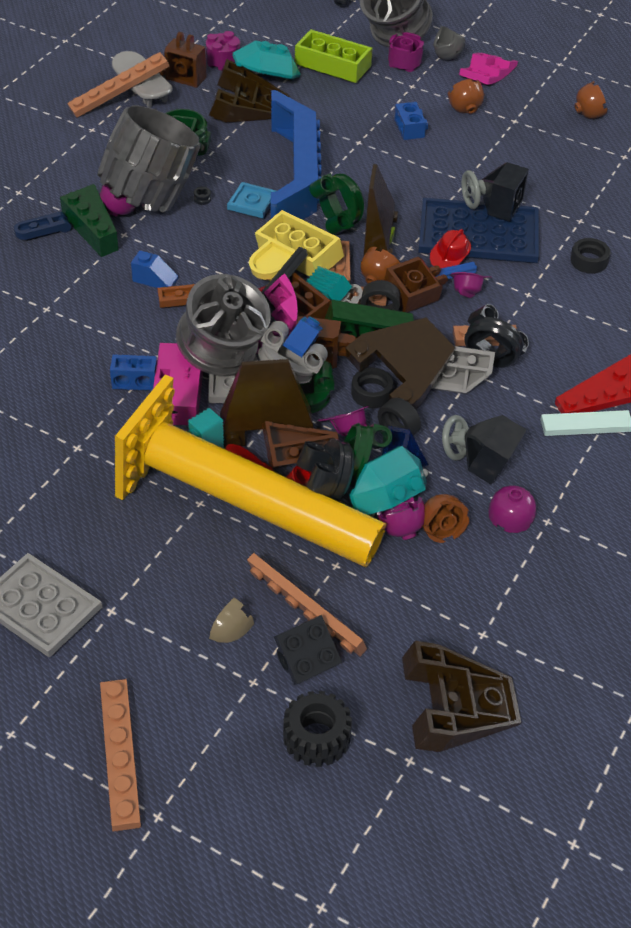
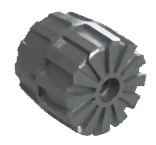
[98,105,201,212]

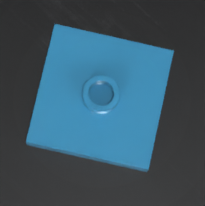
[227,182,276,218]

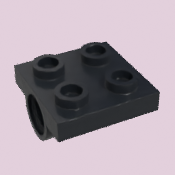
[273,615,342,685]

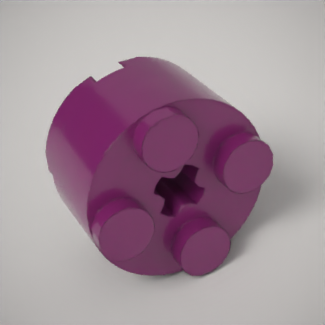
[206,31,240,70]
[388,32,424,72]

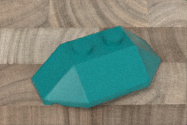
[232,40,301,79]
[349,446,427,515]

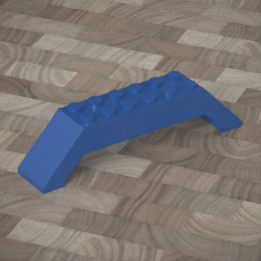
[271,90,322,220]

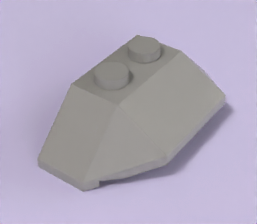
[431,346,495,394]

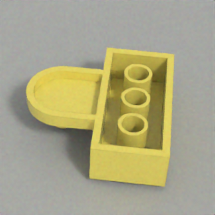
[249,210,344,281]

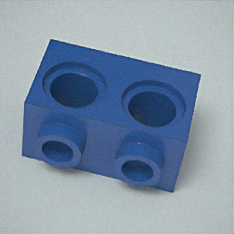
[394,102,428,140]
[110,355,157,390]

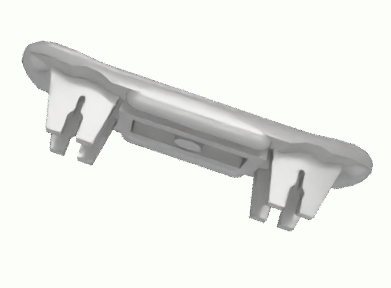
[112,51,172,107]

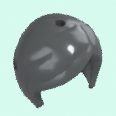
[433,26,465,60]

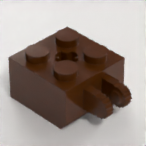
[164,32,206,88]
[384,257,448,313]
[296,316,356,369]

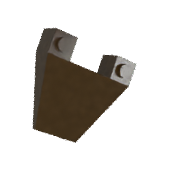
[209,59,290,122]
[364,164,398,255]
[345,318,455,410]
[220,359,313,448]
[402,640,521,752]

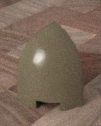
[209,598,254,643]

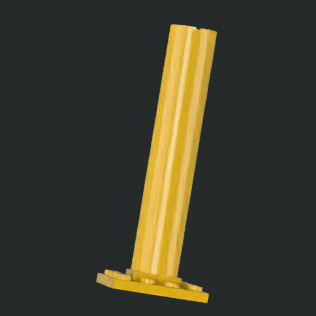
[115,374,386,568]

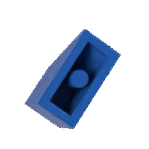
[131,250,178,288]
[283,316,323,358]

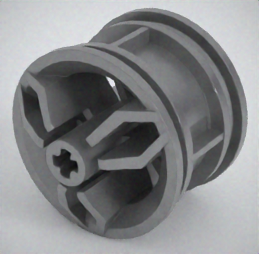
[360,0,433,48]
[176,274,271,375]

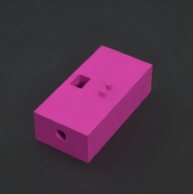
[153,343,203,425]

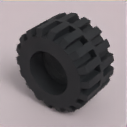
[283,691,352,767]

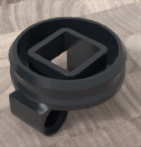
[464,304,529,368]
[297,438,354,501]

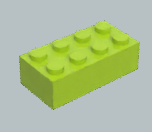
[295,30,372,83]

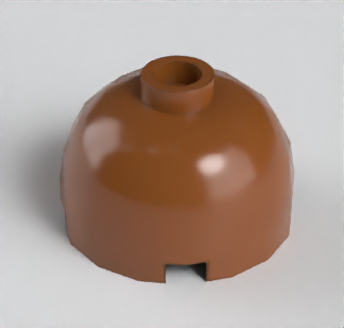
[448,79,484,114]
[574,81,607,119]
[360,247,400,283]
[422,494,469,543]

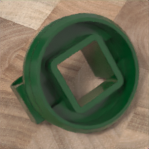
[165,109,211,156]
[309,173,364,235]
[300,361,335,414]
[344,423,392,489]

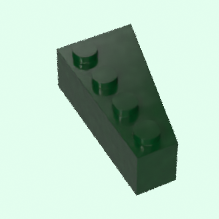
[60,184,119,257]
[325,300,414,339]

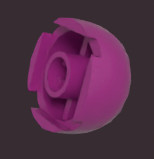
[100,185,136,216]
[488,485,536,533]
[377,497,425,540]

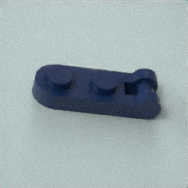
[14,212,71,240]

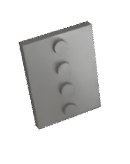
[0,553,102,658]

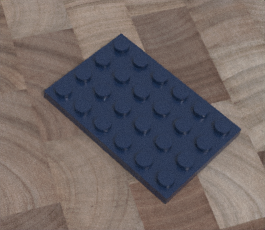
[418,197,539,263]

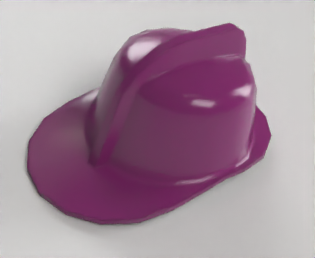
[450,272,492,298]
[317,406,369,437]

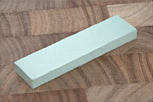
[540,410,631,436]

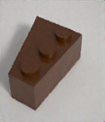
[289,272,331,319]
[262,421,339,469]

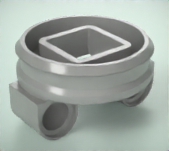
[258,321,328,384]

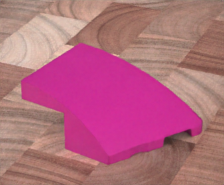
[459,53,518,85]
[264,274,298,339]

